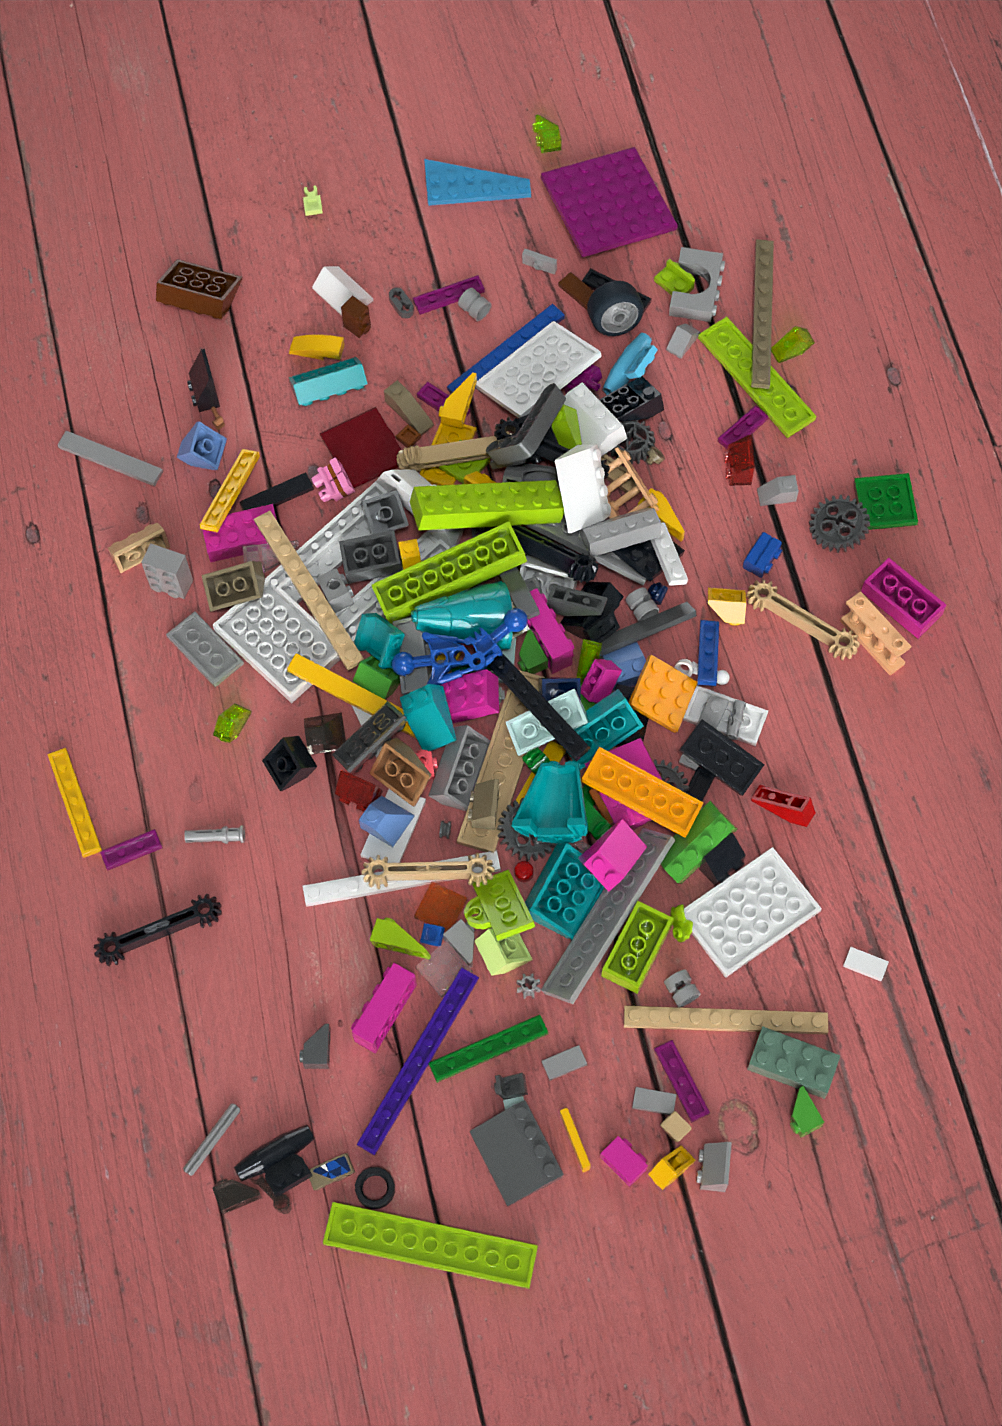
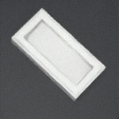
[843,947,889,981]

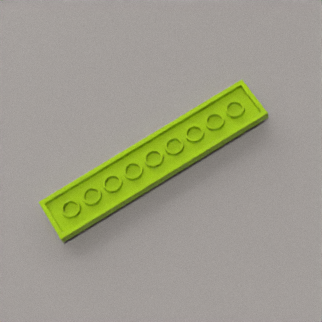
[323,1202,538,1289]

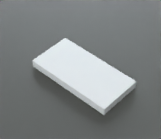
[683,685,768,746]
[361,789,426,863]

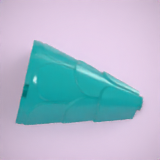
[411,581,513,649]

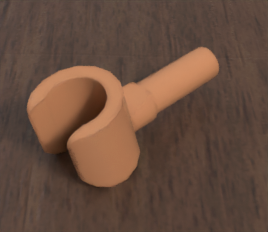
[211,407,225,430]

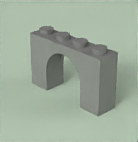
[669,247,725,322]
[503,463,561,493]

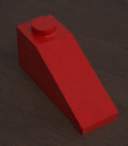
[751,785,816,827]

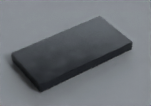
[679,719,765,796]

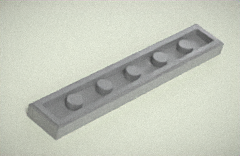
[58,431,163,487]

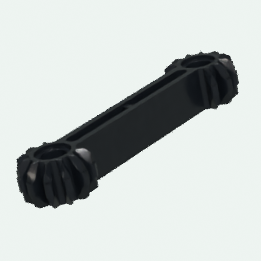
[494,416,610,479]
[484,525,598,583]
[94,893,222,967]

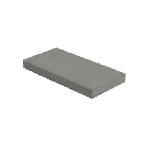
[166,612,244,687]

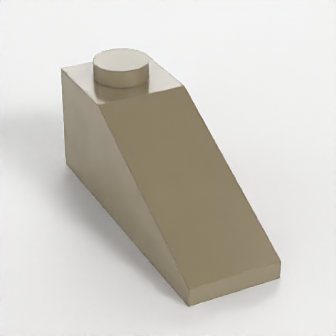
[384,380,434,436]

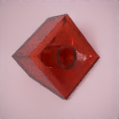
[724,435,755,486]
[335,770,383,812]

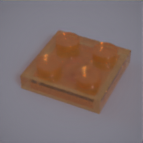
[414,882,467,932]

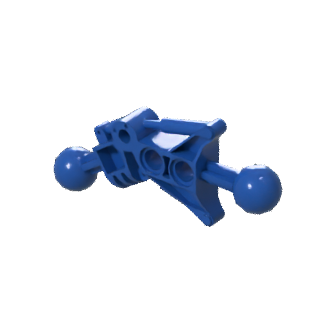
[391,608,528,685]

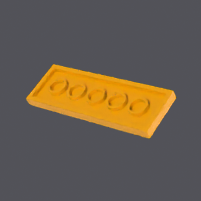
[581,747,704,838]

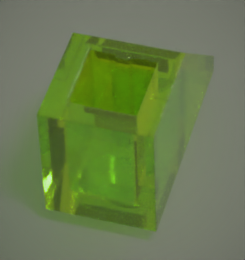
[532,115,561,153]

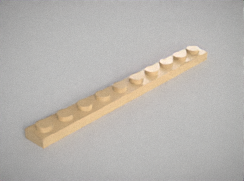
[254,511,364,671]
[624,1006,828,1035]

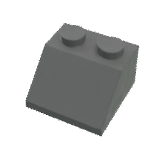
[360,490,409,534]

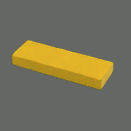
[560,1108,590,1172]

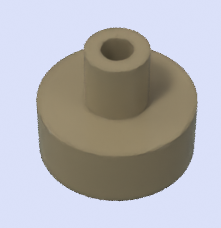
[646,446,665,465]

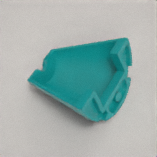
[511,761,588,844]

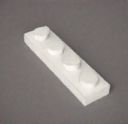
[651,522,688,586]

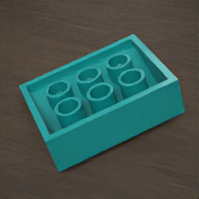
[525,843,605,941]

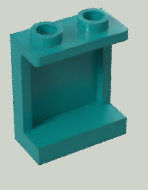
[354,613,405,669]

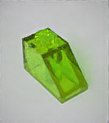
[771,326,815,363]
[213,704,252,743]

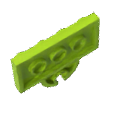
[464,870,535,941]

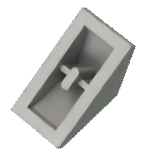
[666,324,701,359]

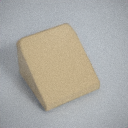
[660,1111,692,1142]

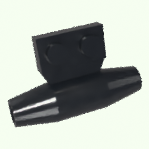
[234,1125,315,1197]

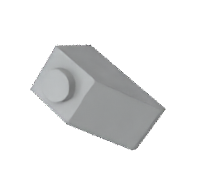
[757,475,799,506]
[443,919,475,968]

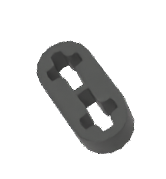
[389,288,414,318]

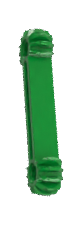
[522,747,612,841]

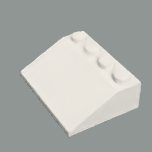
[564,383,627,457]
[555,443,611,533]

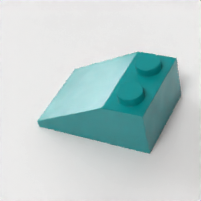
[400,684,457,751]

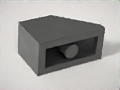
[299,1024,331,1069]

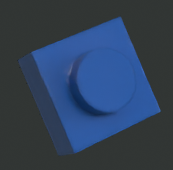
[420,923,445,947]

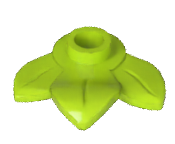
[670,904,693,943]

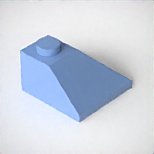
[177,421,227,471]
[359,796,415,847]

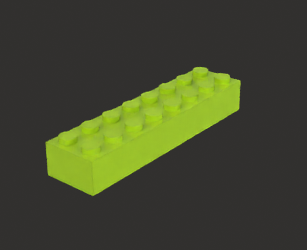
[410,480,564,530]
[371,522,527,624]

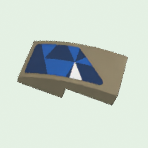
[309,1153,355,1191]

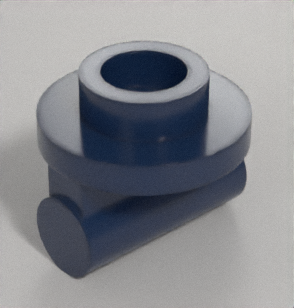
[648,582,668,605]

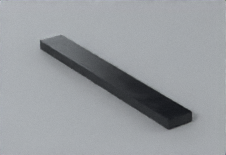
[488,652,591,762]

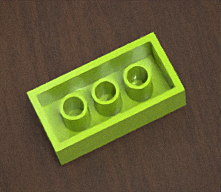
[601,901,674,994]

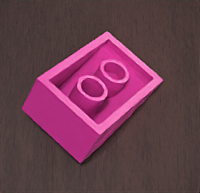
[578,818,647,892]

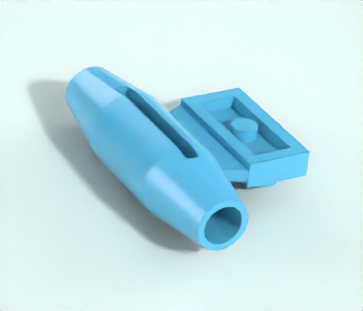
[602,333,658,395]

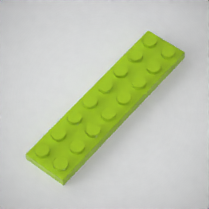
[698,316,816,438]

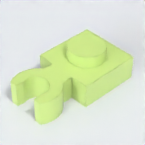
[303,186,323,216]

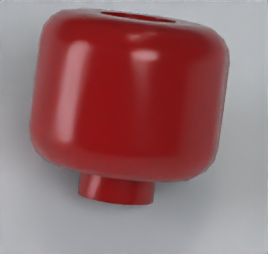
[514,861,534,882]

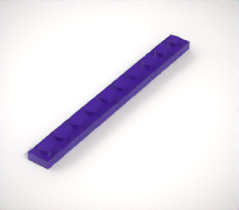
[357,968,479,1156]

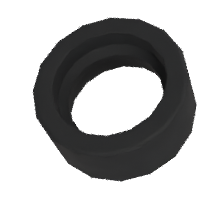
[355,1167,395,1209]

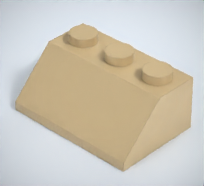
[108,523,170,573]

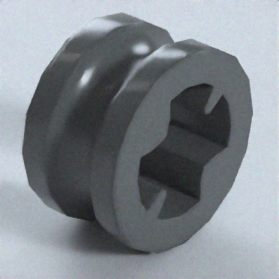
[439,821,451,839]

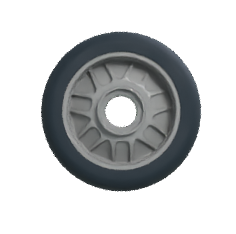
[587,281,644,336]

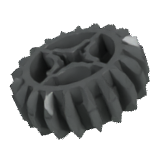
[609,420,655,465]

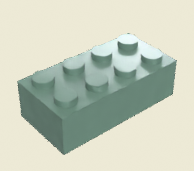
[747,1026,841,1099]

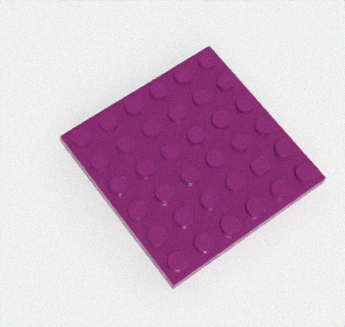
[540,147,678,258]

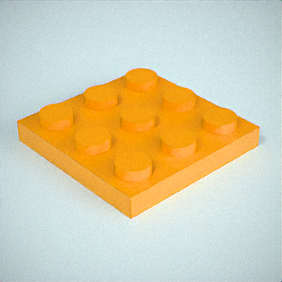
[629,654,697,733]

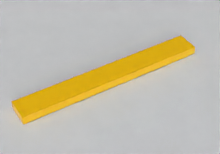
[287,653,417,739]

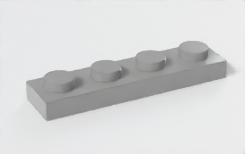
[679,694,729,771]

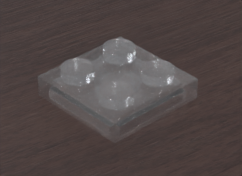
[416,941,473,998]

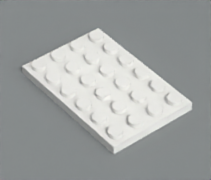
[476,321,602,418]
[684,847,822,978]

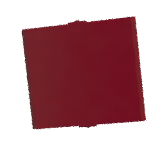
[319,407,402,488]

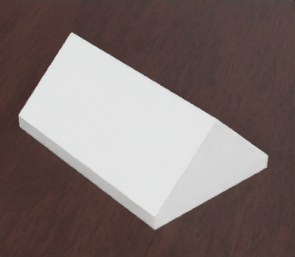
[312,266,374,316]

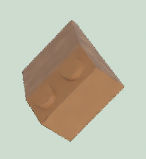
[369,738,431,807]

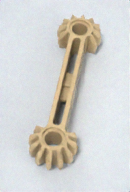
[397,432,513,471]
[747,579,860,660]
[361,853,495,889]

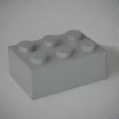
[141,543,193,599]

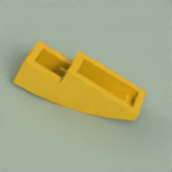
[289,335,345,360]

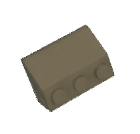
[202,561,265,612]

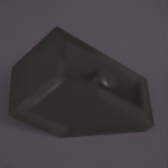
[212,1179,262,1215]

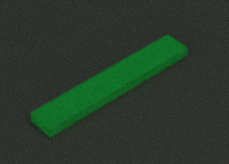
[429,1015,549,1083]

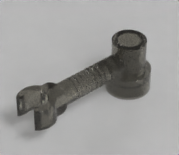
[250,1174,292,1214]

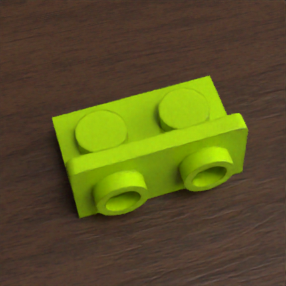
[654,259,695,295]

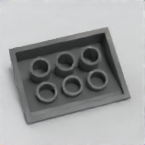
[332,701,408,775]
[469,1100,564,1207]

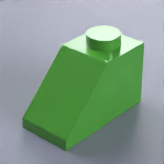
[517,629,548,674]
[790,1086,824,1138]

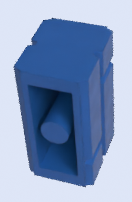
[743,532,783,578]

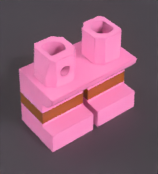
[311,457,355,502]

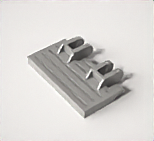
[393,617,445,695]

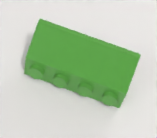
[661,801,738,884]

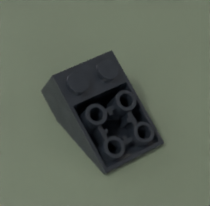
[599,376,664,422]

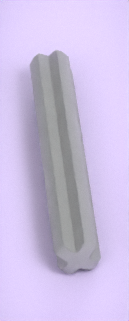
[183,1103,240,1176]

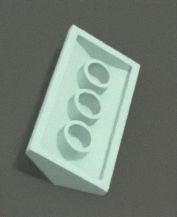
[505,689,588,756]

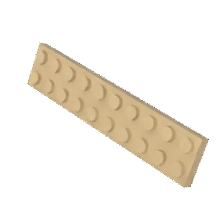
[457,670,545,853]

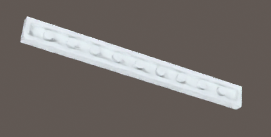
[303,850,501,907]

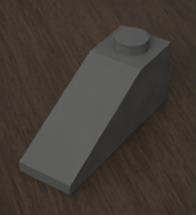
[547,584,608,616]

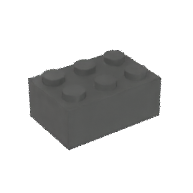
[339,530,403,584]

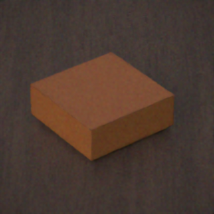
[396,424,421,448]

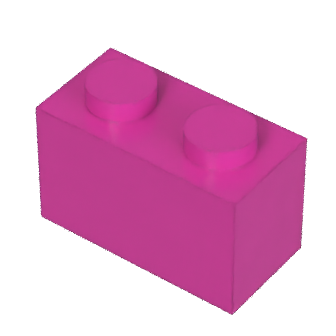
[581,659,622,702]
[600,1136,648,1187]

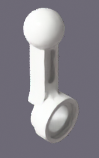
[674,659,730,685]

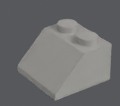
[697,1142,732,1192]

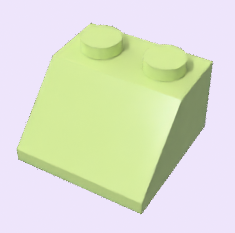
[475,928,533,976]

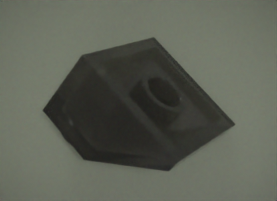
[304,712,346,755]

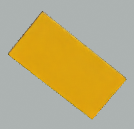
[419,423,477,485]

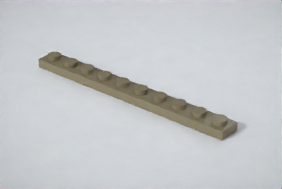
[751,239,774,389]

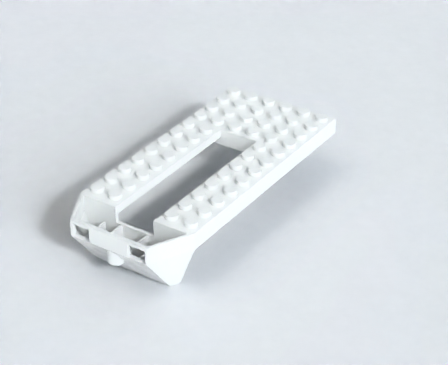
[213,470,465,704]

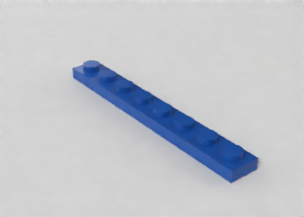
[447,304,565,394]

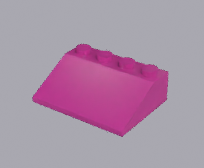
[585,738,663,830]

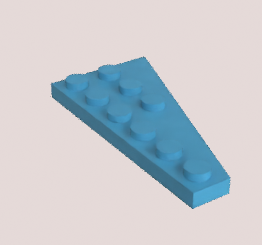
[424,159,531,206]

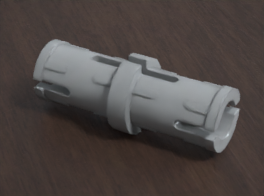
[726,700,746,740]

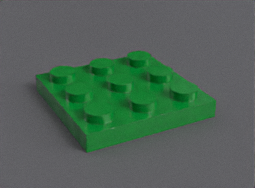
[854,473,918,530]

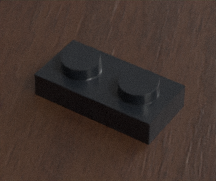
[583,611,620,648]

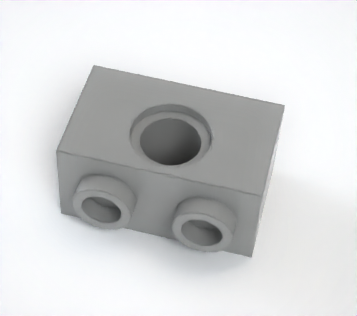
[316,568,354,613]

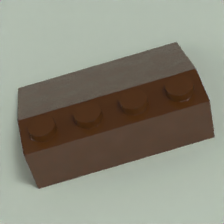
[156,259,242,319]

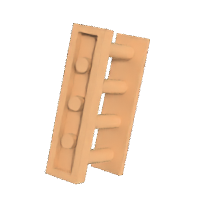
[607,447,660,518]
[840,591,912,675]

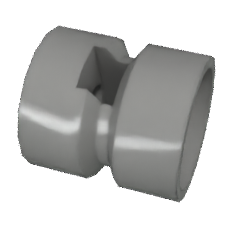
[458,288,491,321]
[625,587,660,622]
[664,969,701,1008]

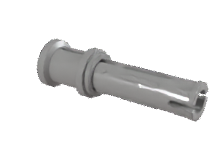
[184,825,245,844]

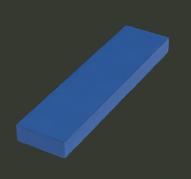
[697,620,719,686]

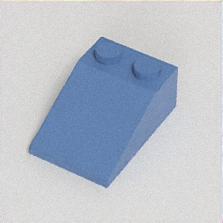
[601,642,646,692]

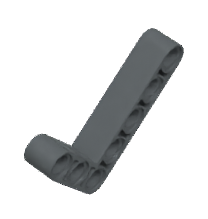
[486,383,566,465]

